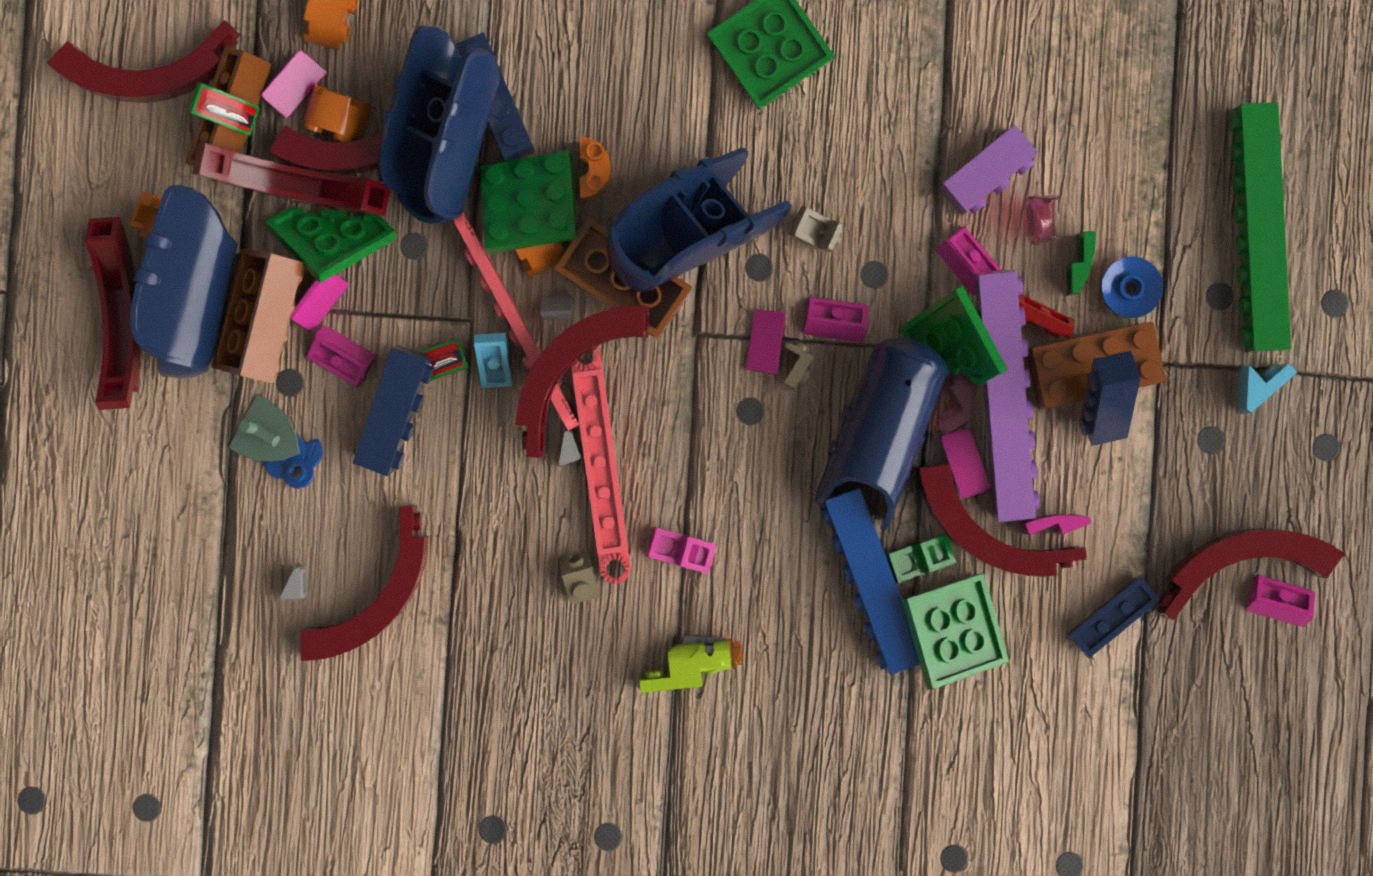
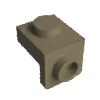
[789,206,844,252]
[783,340,814,390]
[559,551,601,605]

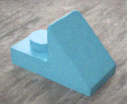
[474,333,512,388]
[1238,363,1297,414]

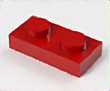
[1018,294,1074,339]

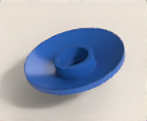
[1101,256,1163,318]

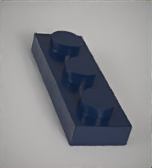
[1067,576,1160,658]

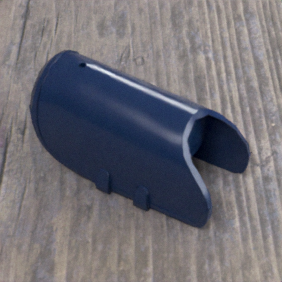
[378,25,499,224]
[607,147,792,292]
[129,185,238,378]
[814,338,950,530]

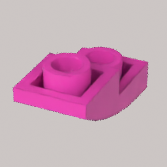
[940,427,991,499]

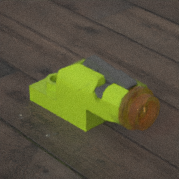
[639,635,744,693]

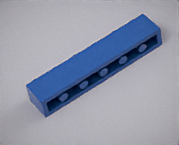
[820,487,920,675]

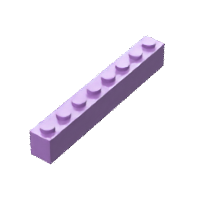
[974,269,1040,522]

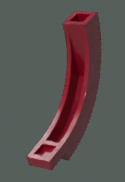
[47,20,240,103]
[269,125,383,175]
[192,143,391,216]
[84,217,141,410]
[515,305,649,458]
[916,464,1087,577]
[301,505,429,661]
[1157,529,1345,620]

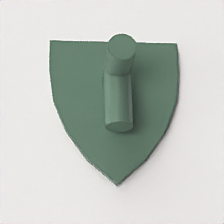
[228,394,300,462]

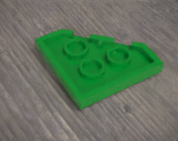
[265,207,397,283]
[899,287,1008,385]

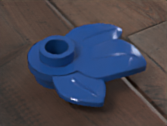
[263,434,323,489]

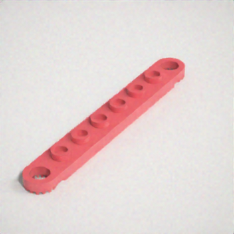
[453,210,579,430]
[571,346,631,584]

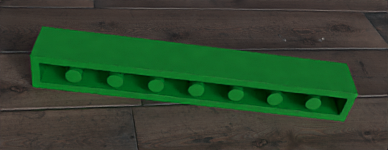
[1229,102,1291,353]

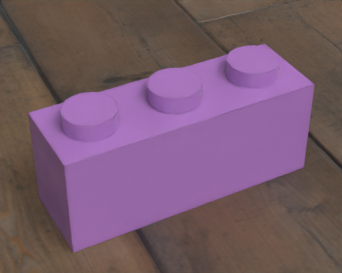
[939,125,1038,216]

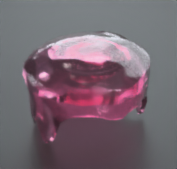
[1023,195,1060,245]

